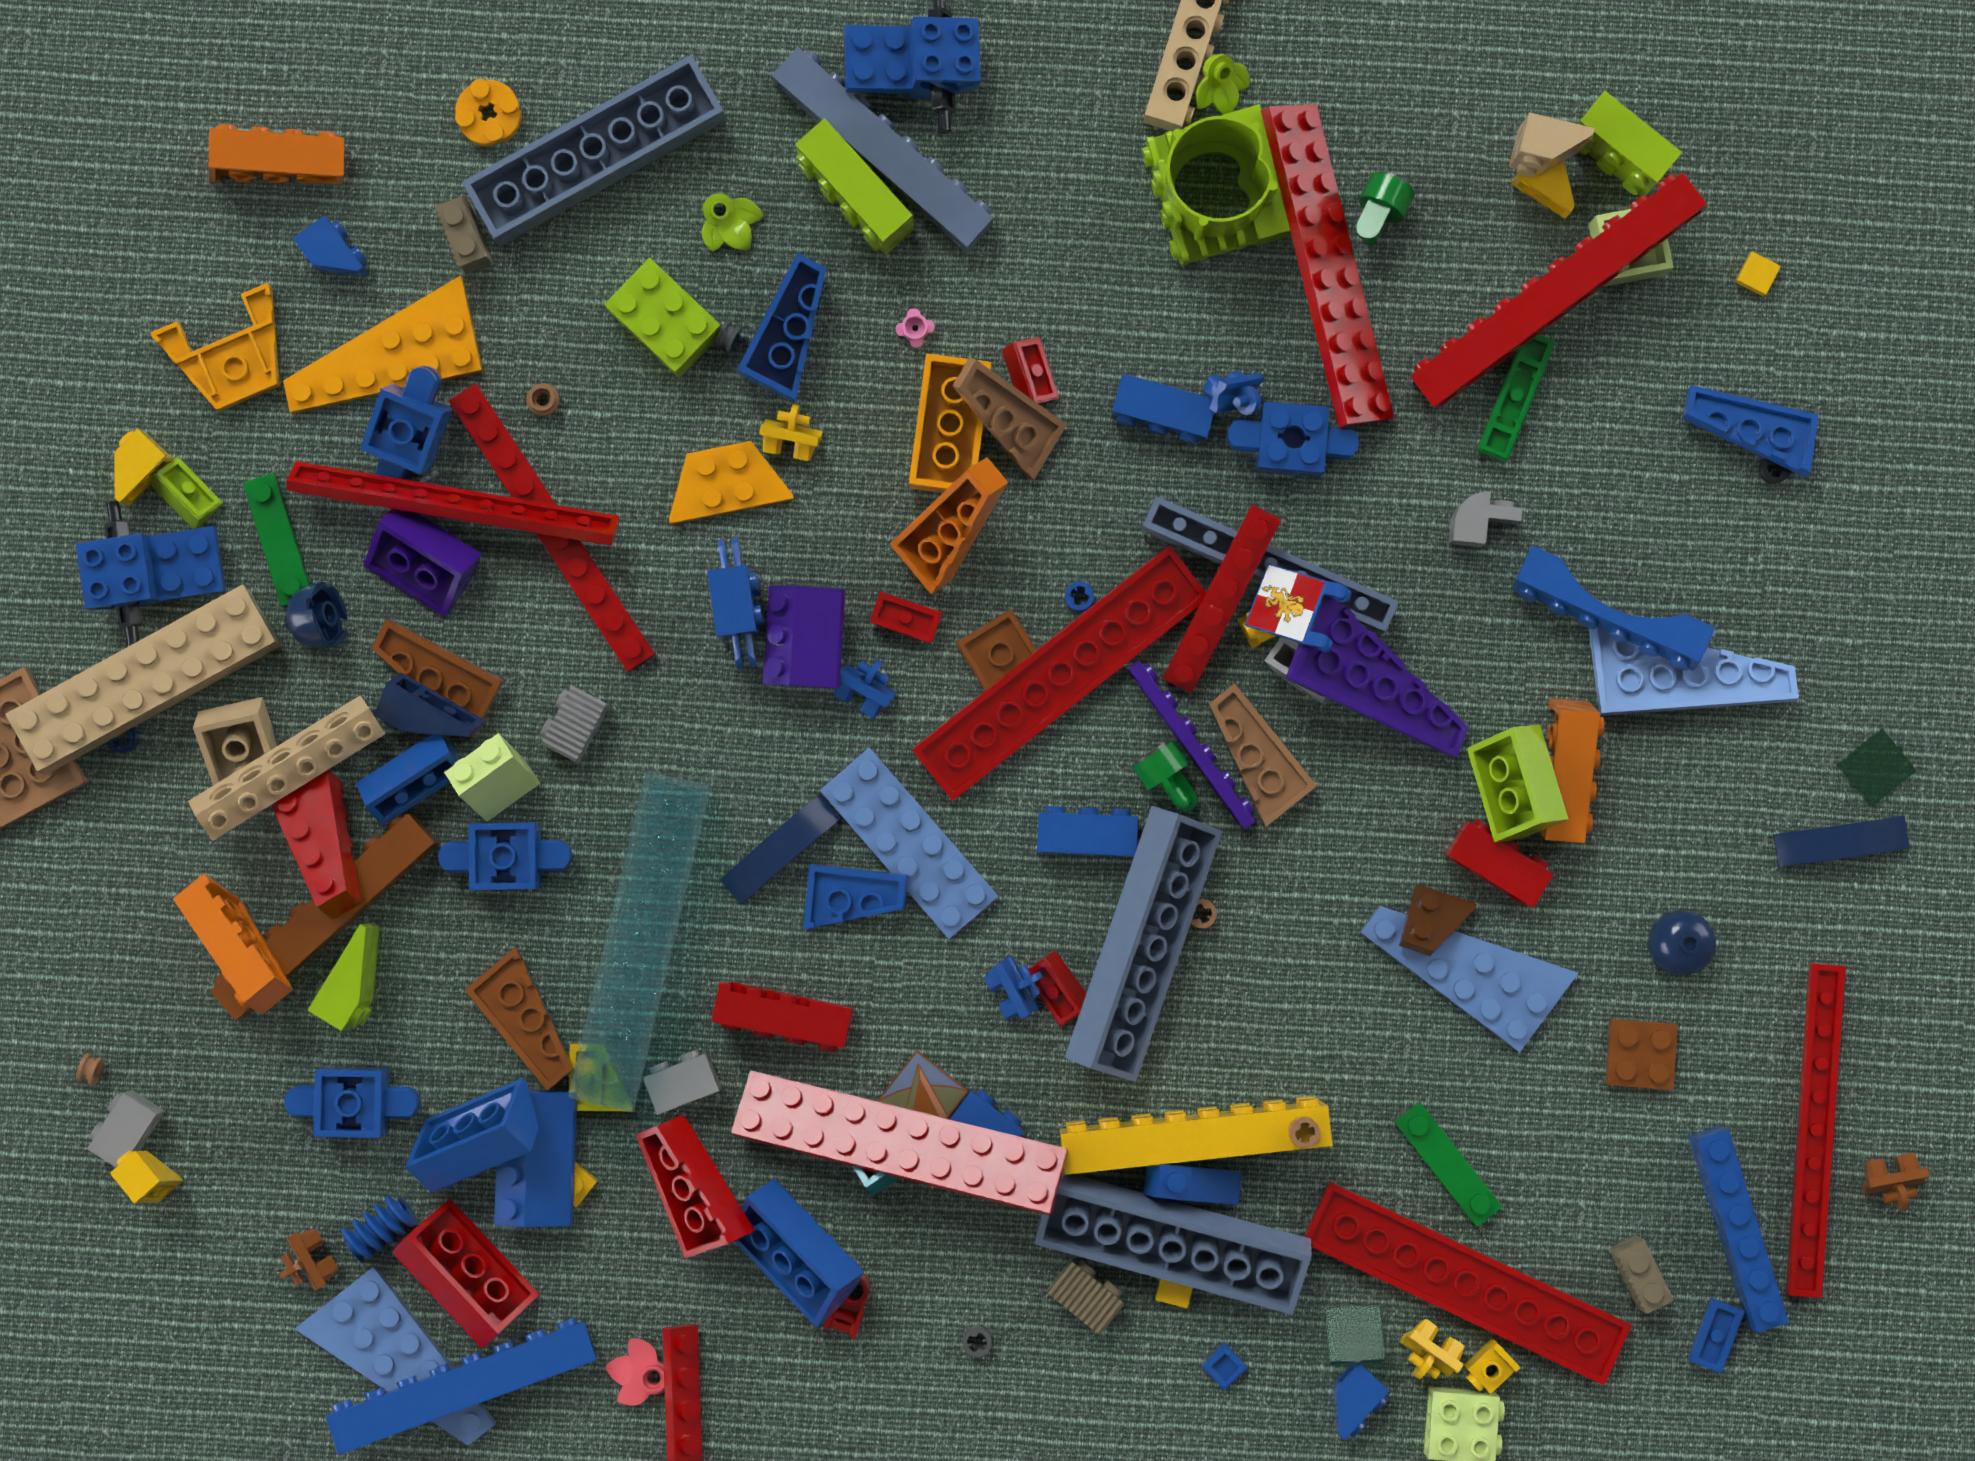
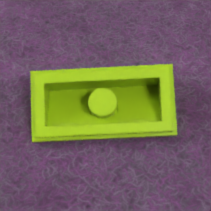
[150,457,223,529]

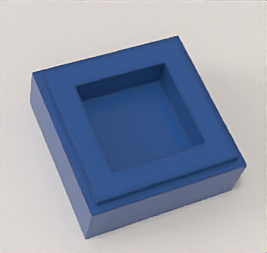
[1201,1342,1248,1391]

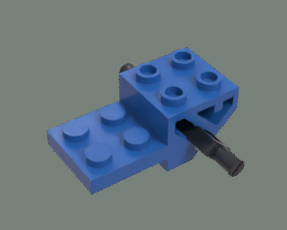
[843,0,981,134]
[76,501,227,647]

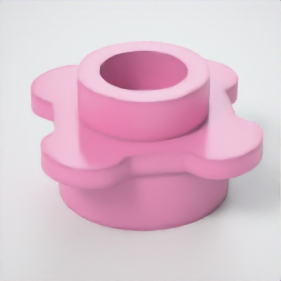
[896,309,935,348]

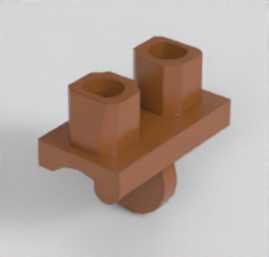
[1862,1153,1930,1211]
[278,1228,339,1291]

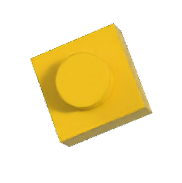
[573,1162,598,1208]

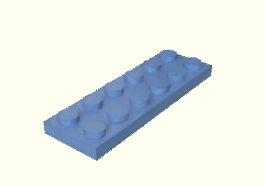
[820,747,998,939]

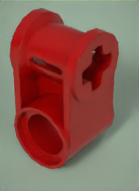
[823,1274,870,1339]

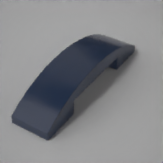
[720,794,841,905]
[1773,816,1909,867]

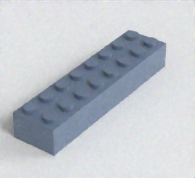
[462,54,727,247]
[1064,806,1222,1082]
[1034,1171,1311,1315]

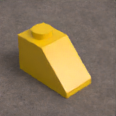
[1511,161,1575,219]
[114,428,174,507]
[110,1150,183,1204]

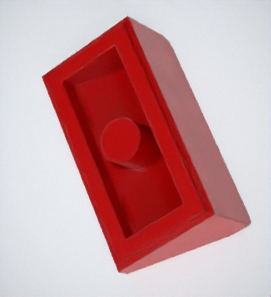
[1002,337,1059,405]
[1028,951,1086,1027]

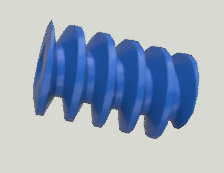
[341,1195,418,1263]

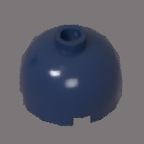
[285,581,347,649]
[1647,910,1716,976]

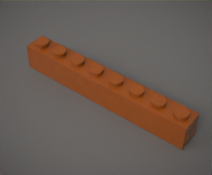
[210,813,440,1021]

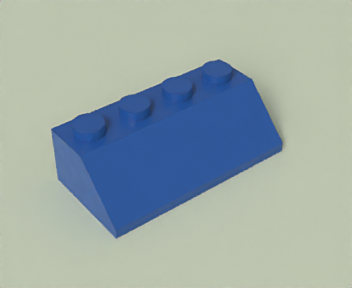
[405,1078,539,1193]
[494,1089,577,1227]
[734,1179,864,1328]

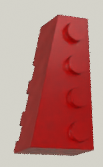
[271,769,362,920]
[711,980,854,1052]
[635,1114,755,1258]

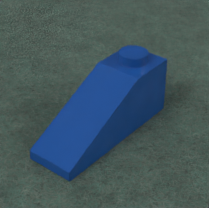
[1143,1164,1242,1205]

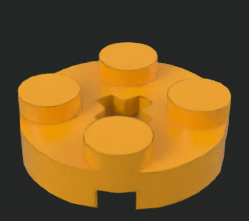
[455,79,522,147]

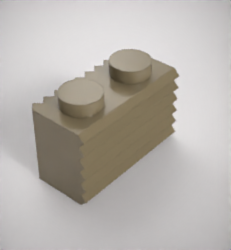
[435,196,493,274]
[1609,1235,1674,1314]
[1047,1259,1125,1335]

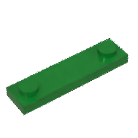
[1476,334,1556,463]
[242,473,310,608]
[1393,1101,1503,1227]

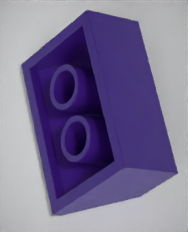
[363,509,482,618]
[763,585,845,688]

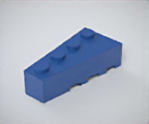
[736,253,827,403]

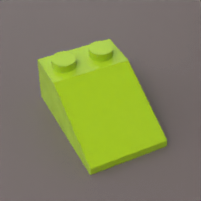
[308,923,380,1031]

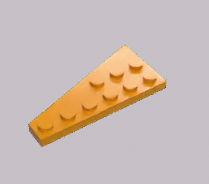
[283,275,483,414]

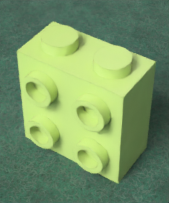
[444,733,540,822]
[1424,1386,1505,1461]

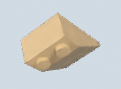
[193,697,277,785]

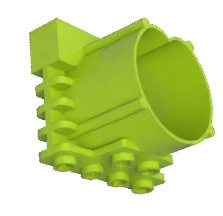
[1141,104,1291,266]

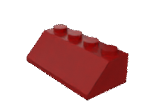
[392,1198,540,1349]

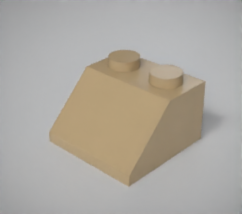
[1509,112,1595,177]

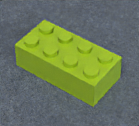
[795,118,915,255]

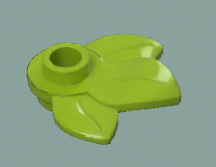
[1196,54,1250,114]
[701,193,763,252]

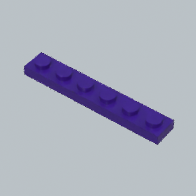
[1127,661,1255,830]

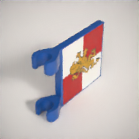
[1245,563,1352,653]

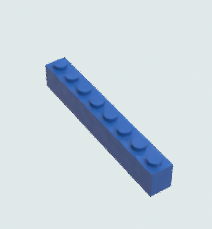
[325,1317,597,1455]

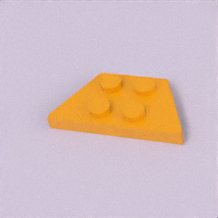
[669,441,794,525]

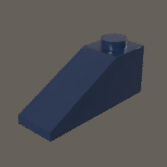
[374,673,485,737]

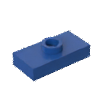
[1687,1297,1745,1373]

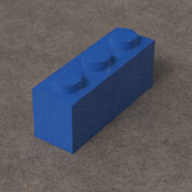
[1111,373,1214,445]
[356,734,460,826]
[1037,806,1138,856]

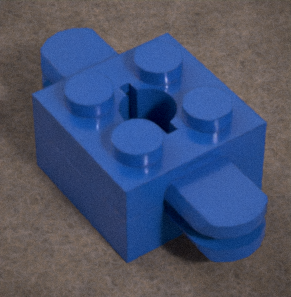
[360,365,452,480]
[1226,402,1359,478]
[707,537,766,670]
[438,822,573,890]
[284,1067,421,1138]

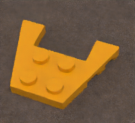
[150,282,280,412]

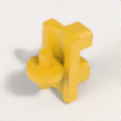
[759,404,823,461]
[1399,1319,1465,1380]

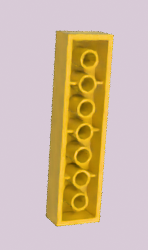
[1059,1096,1333,1175]

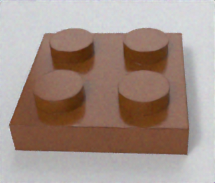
[1605,1018,1678,1090]

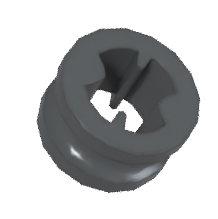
[715,320,742,353]
[962,1325,992,1358]

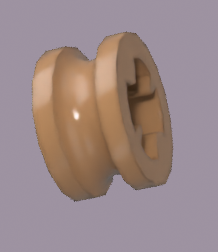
[1191,899,1217,929]
[76,1053,104,1086]
[1289,1117,1320,1148]

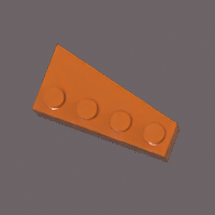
[208,124,345,184]
[890,457,1009,595]
[1540,698,1604,843]
[173,873,293,1015]

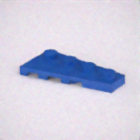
[1683,385,1819,478]

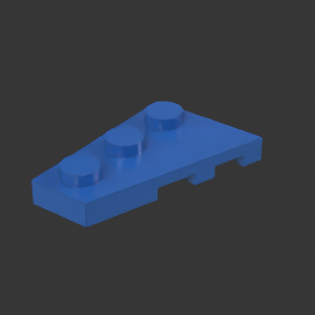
[803,864,908,930]

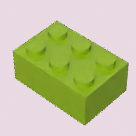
[1578,90,1682,196]
[604,257,721,378]
[1467,725,1569,842]

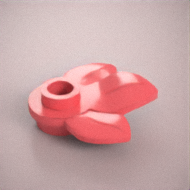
[606,1338,665,1406]

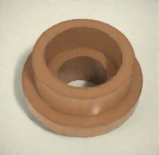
[526,383,560,416]

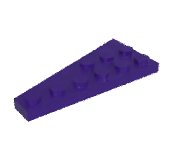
[1285,596,1469,758]

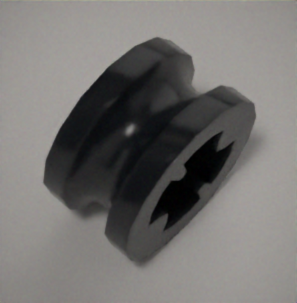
[1758,458,1791,484]

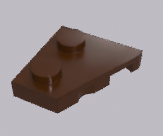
[1399,884,1477,956]

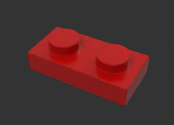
[869,591,942,644]

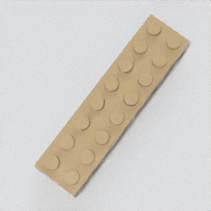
[5,584,281,775]

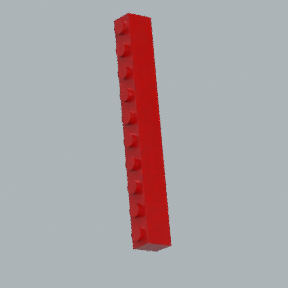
[1410,172,1707,411]

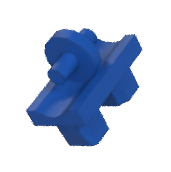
[1203,371,1265,415]
[834,659,897,718]
[984,955,1043,1020]

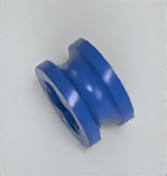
[1064,581,1094,612]

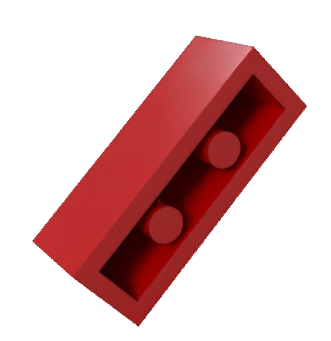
[1443,820,1554,908]

